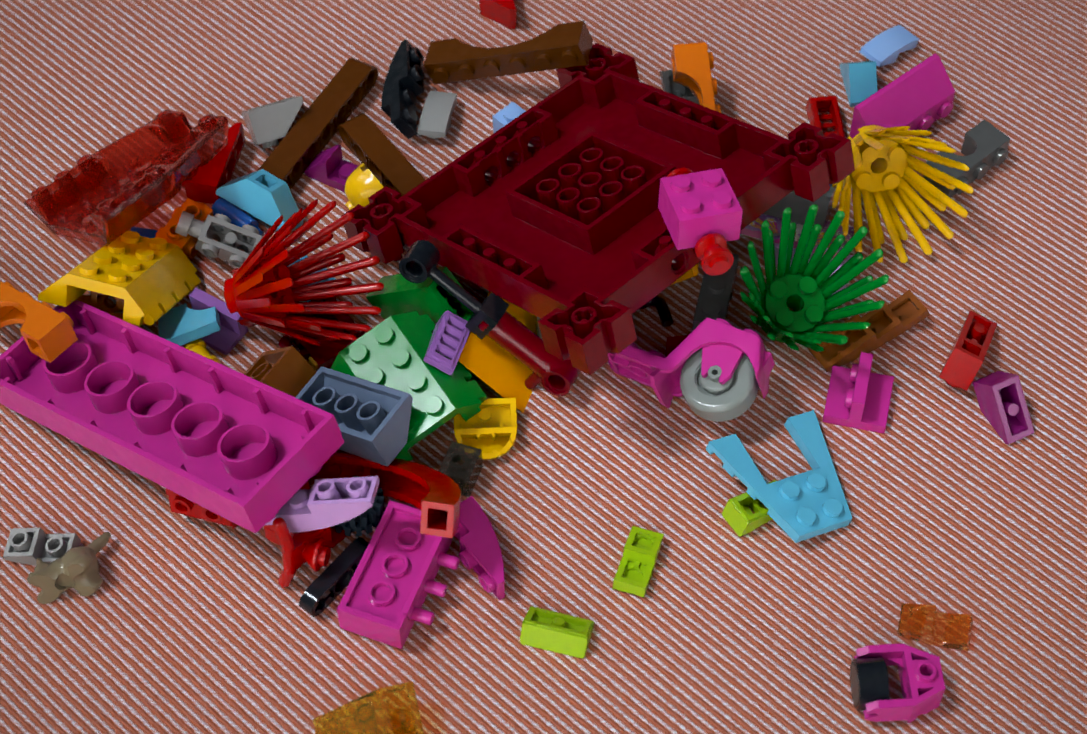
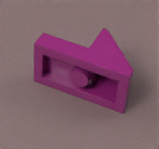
[304,144,358,193]

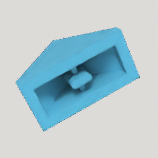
[839,61,878,107]

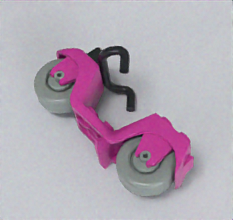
[536,295,775,422]

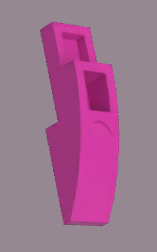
[455,496,505,601]

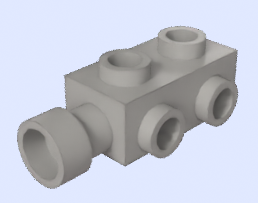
[175,211,263,268]

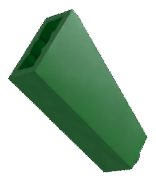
[366,266,473,325]

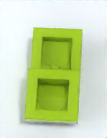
[612,526,664,597]

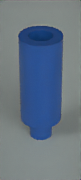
[211,197,263,235]

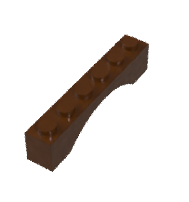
[424,21,593,85]

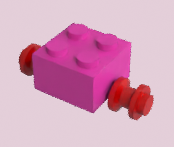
[658,168,743,276]

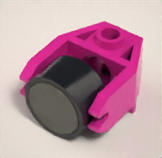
[850,643,945,723]

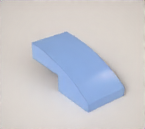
[860,25,920,67]

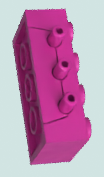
[337,500,460,649]

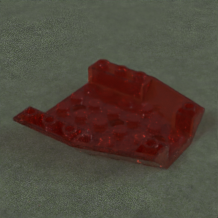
[24,109,228,246]

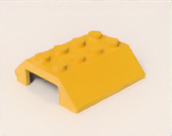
[38,231,201,326]

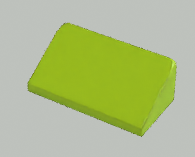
[520,606,594,658]

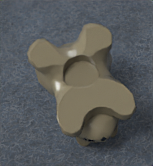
[27,532,111,604]

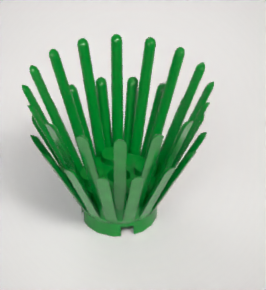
[740,204,889,352]

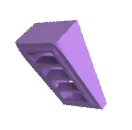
[423,311,470,376]

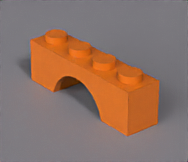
[671,42,721,113]
[0,281,78,363]

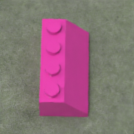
[850,53,955,139]

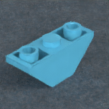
[215,169,304,231]

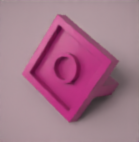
[822,352,894,434]

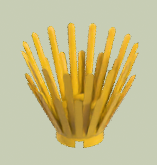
[832,125,973,263]

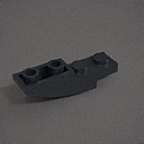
[381,40,425,139]

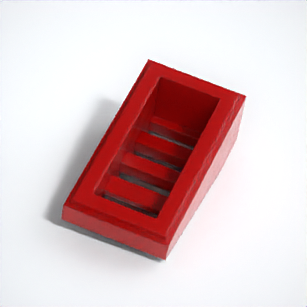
[806,95,845,137]

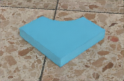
[158,303,221,346]

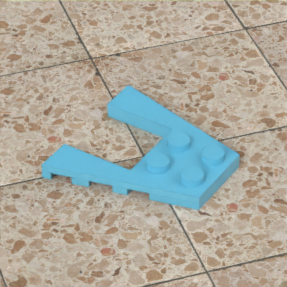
[706,410,853,543]

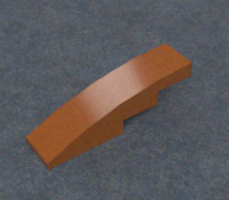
[808,290,929,372]

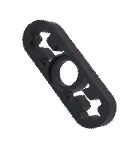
[299,537,369,617]

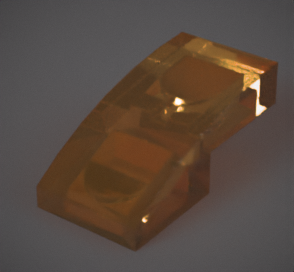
[898,603,973,651]

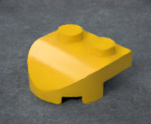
[454,397,517,460]

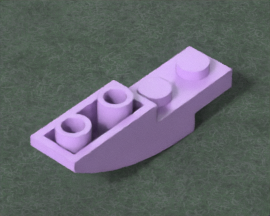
[265,476,380,533]

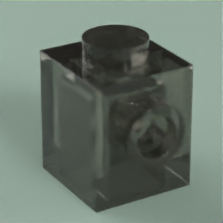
[439,441,483,497]

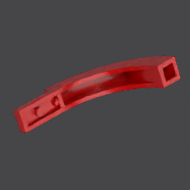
[309,452,461,538]

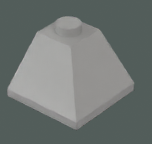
[241,96,304,149]

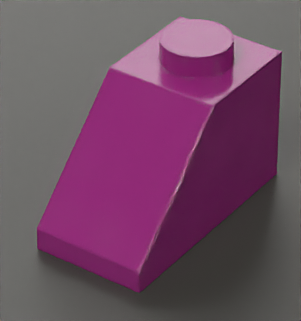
[972,371,1035,445]

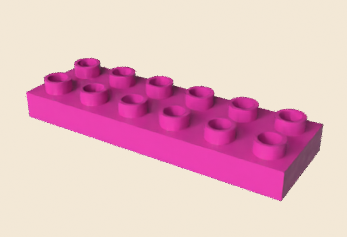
[0,299,345,534]

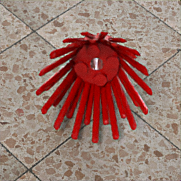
[224,199,384,345]

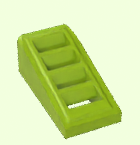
[722,480,777,537]

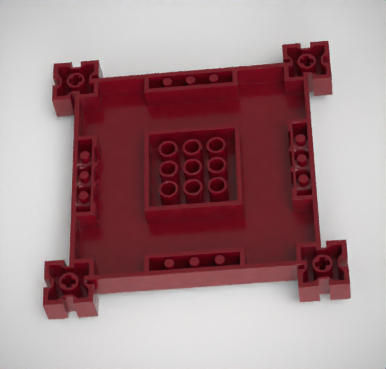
[341,43,855,376]

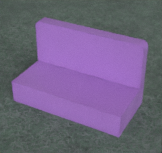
[189,287,249,355]

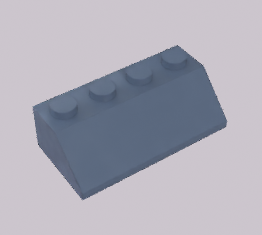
[295,366,413,466]

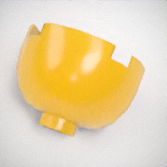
[344,163,384,210]

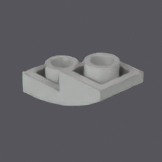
[417,91,457,139]
[3,527,81,566]

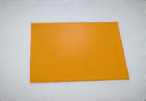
[458,291,537,413]

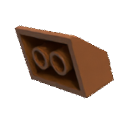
[244,346,316,397]

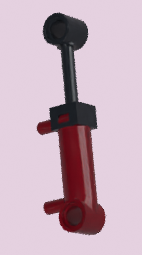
[399,240,581,396]

